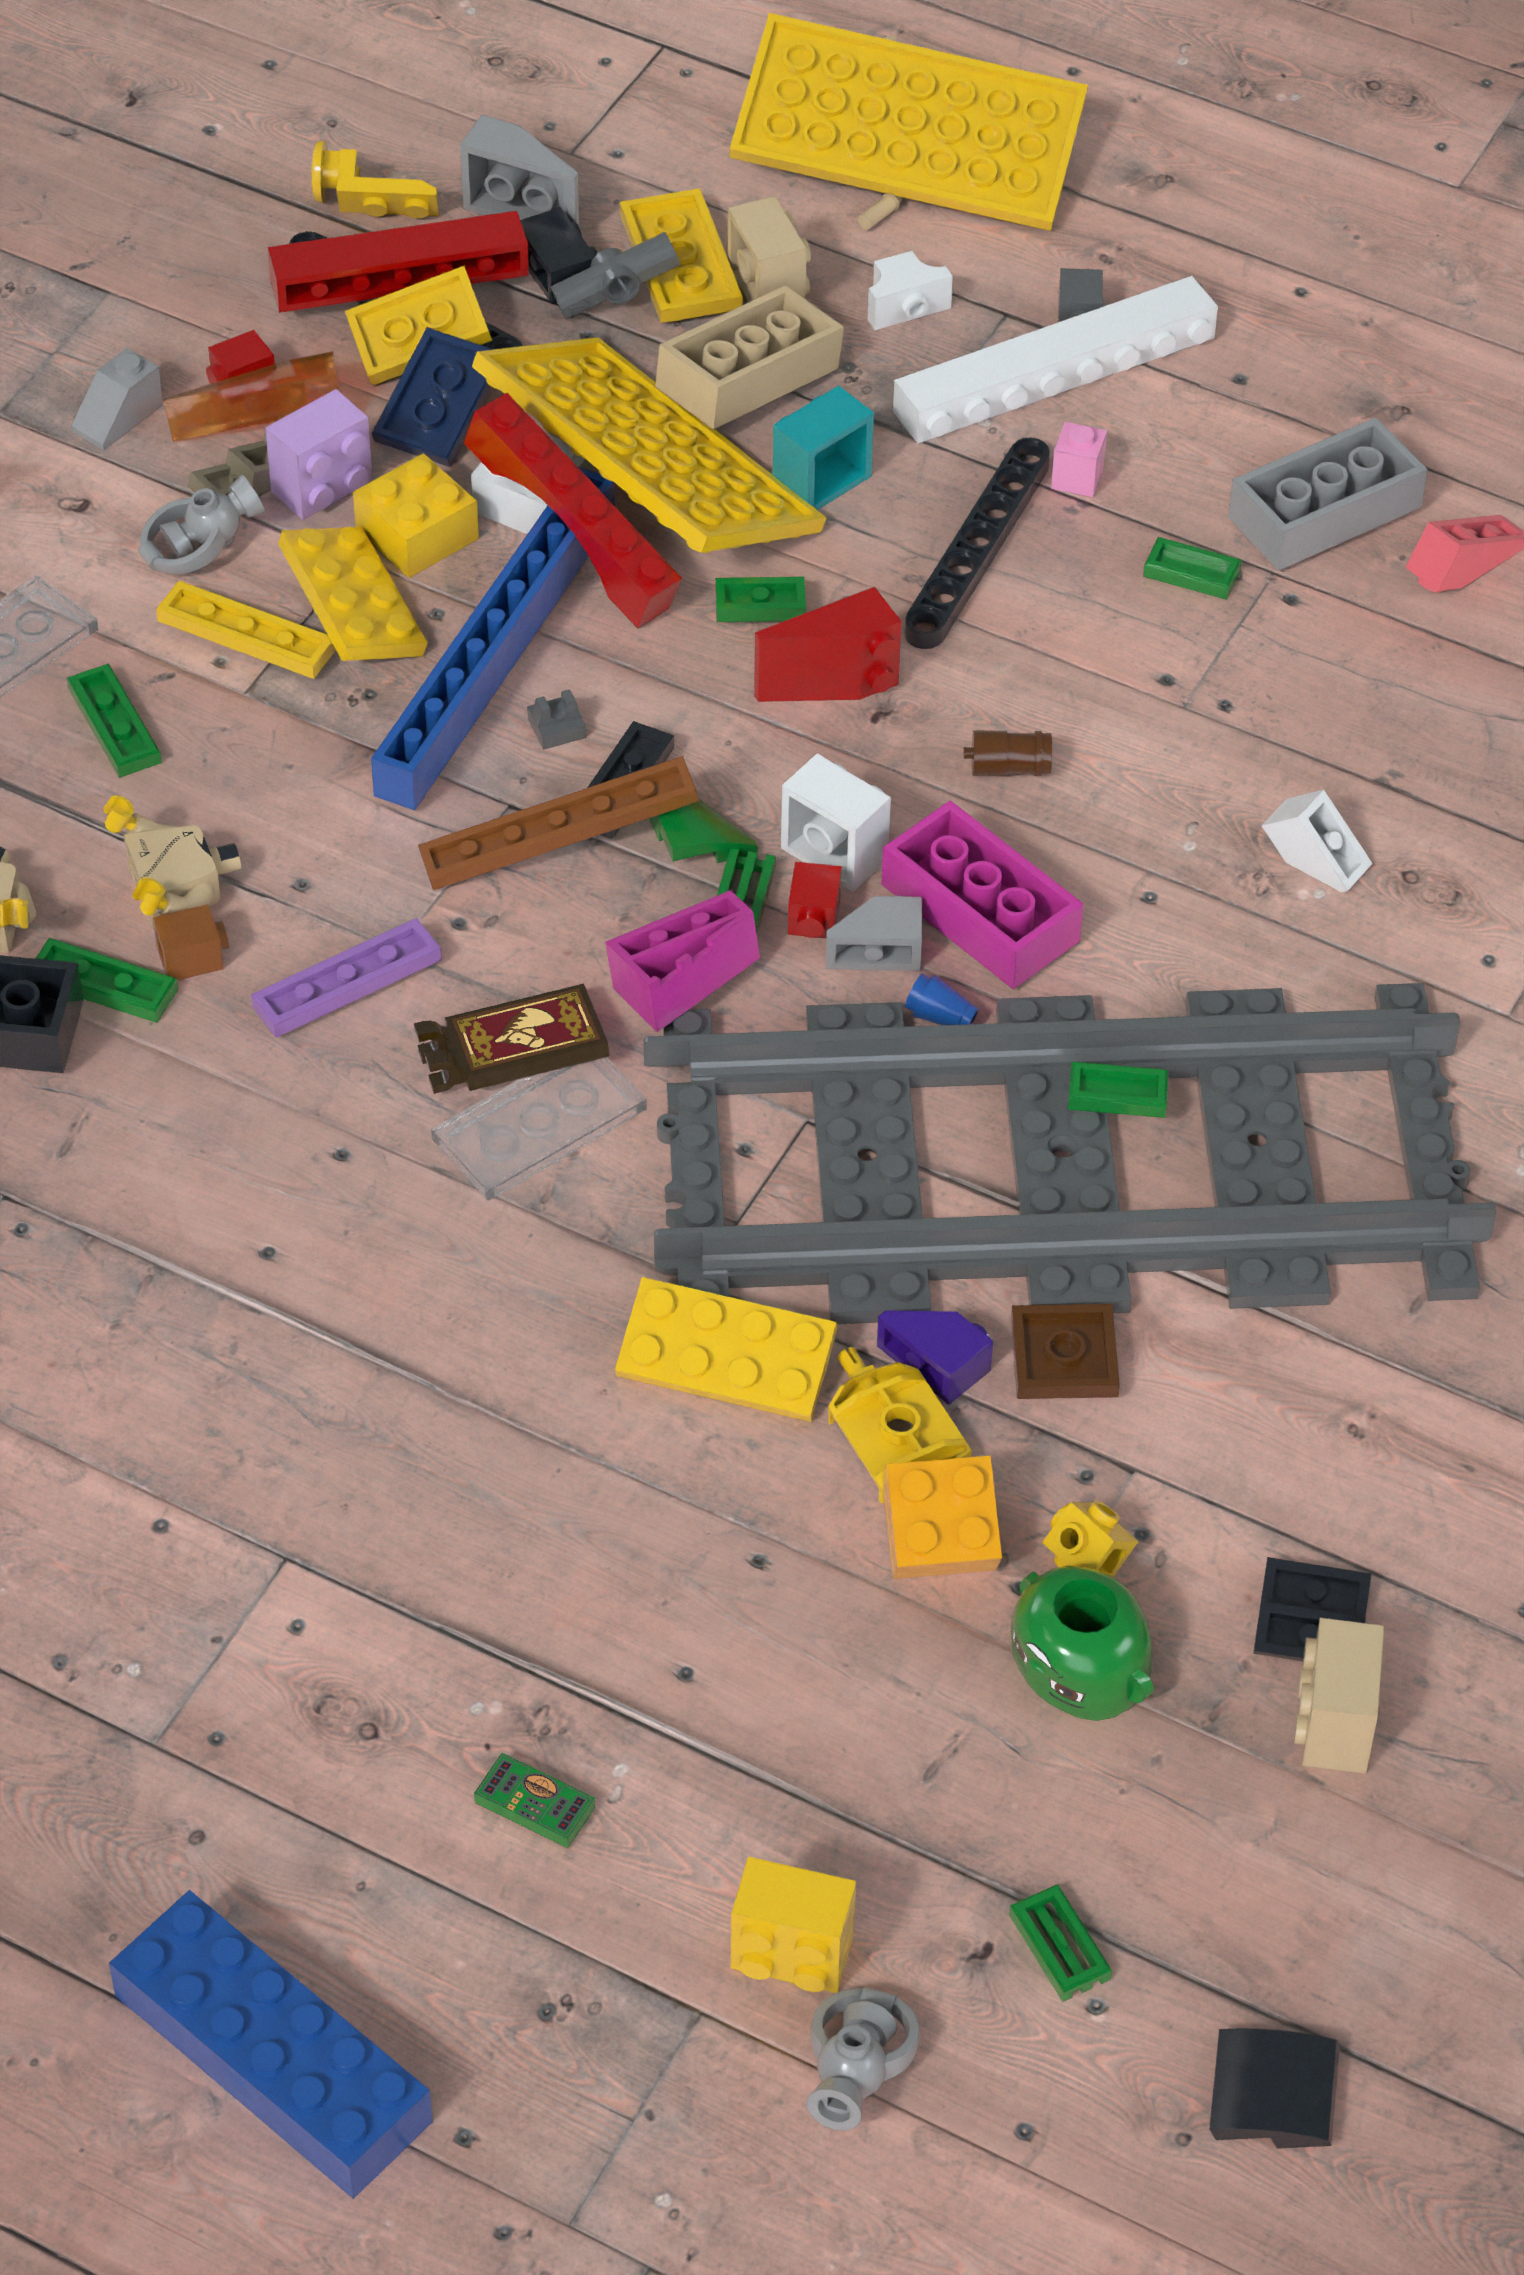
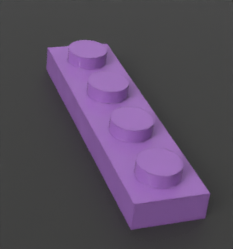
[251,918,441,1038]

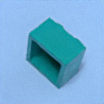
[772,385,874,510]

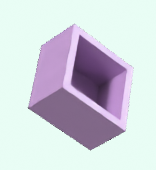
[265,389,373,520]

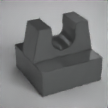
[527,689,586,750]

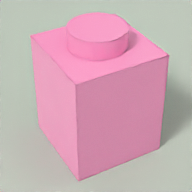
[1051,422,1107,497]

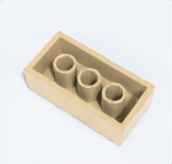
[655,285,844,430]

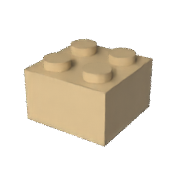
[728,196,811,303]
[1294,1618,1384,1774]

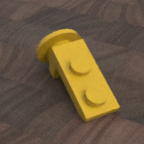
[311,140,439,219]

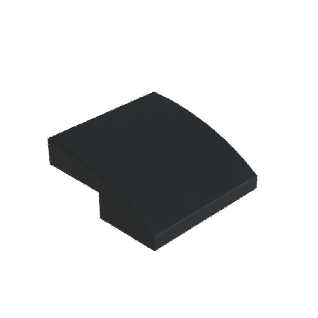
[1253,1557,1371,1662]
[1209,2028,1340,2149]

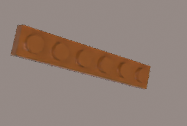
[418,756,699,890]

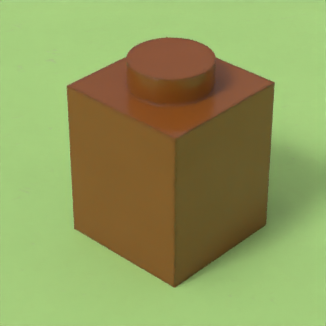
[153,904,229,981]

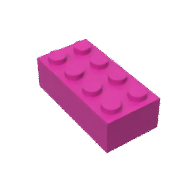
[881,800,1083,990]

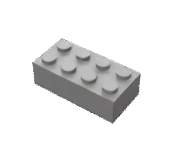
[1228,417,1428,571]

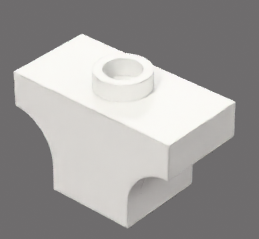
[868,251,953,330]

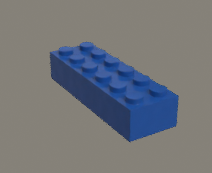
[109,1890,433,2199]

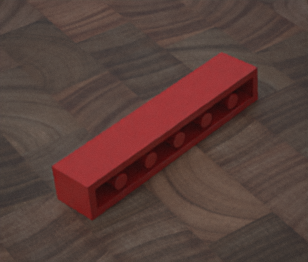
[268,211,529,313]

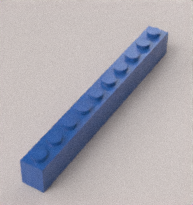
[371,466,615,811]

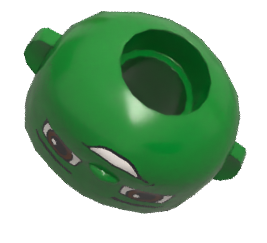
[1010,1565,1154,1721]

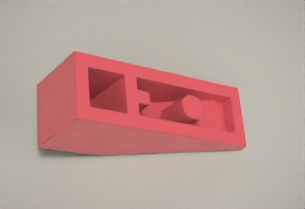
[1405,515,1524,593]

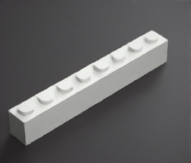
[893,276,1218,444]

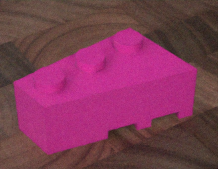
[605,890,760,1032]

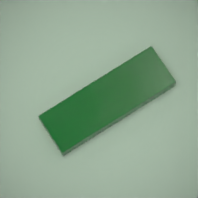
[67,663,162,778]
[35,938,178,1023]

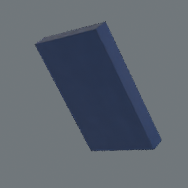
[371,327,493,467]

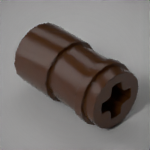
[963,730,1052,776]

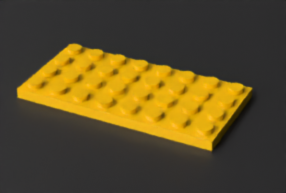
[729,13,1088,231]
[472,337,827,553]

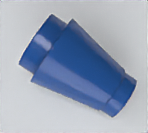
[904,973,979,1025]

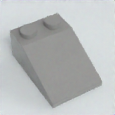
[460,115,579,226]

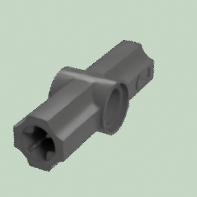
[550,232,681,320]

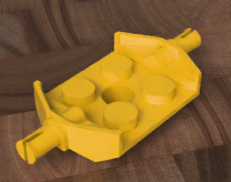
[828,1347,972,1504]

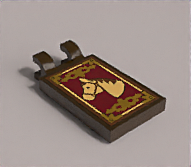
[414,983,610,1094]

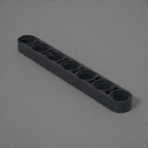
[905,437,1050,649]

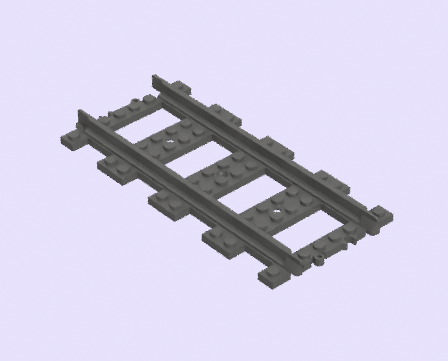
[643,983,1496,1324]

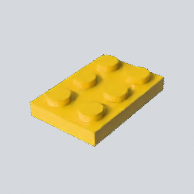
[345,266,492,386]

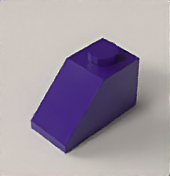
[877,1310,993,1405]

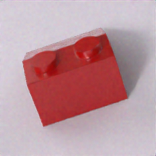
[754,586,902,702]

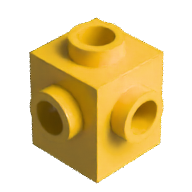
[1042,1500,1138,1577]

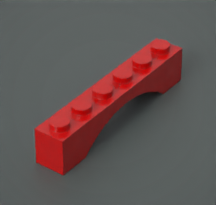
[464,393,682,629]

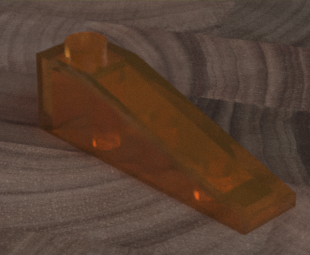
[163,351,342,442]

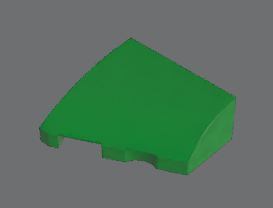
[649,798,758,863]

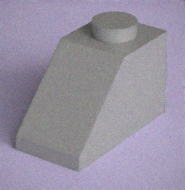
[71,348,163,451]
[826,896,922,971]

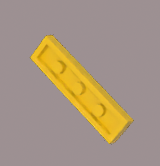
[156,580,336,679]

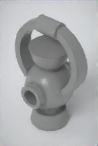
[138,474,265,574]
[807,1987,920,2130]

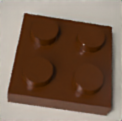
[1011,1304,1120,1399]

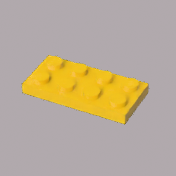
[620,188,743,323]
[278,526,428,661]
[615,1277,838,1422]

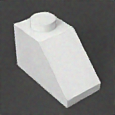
[1262,789,1373,893]

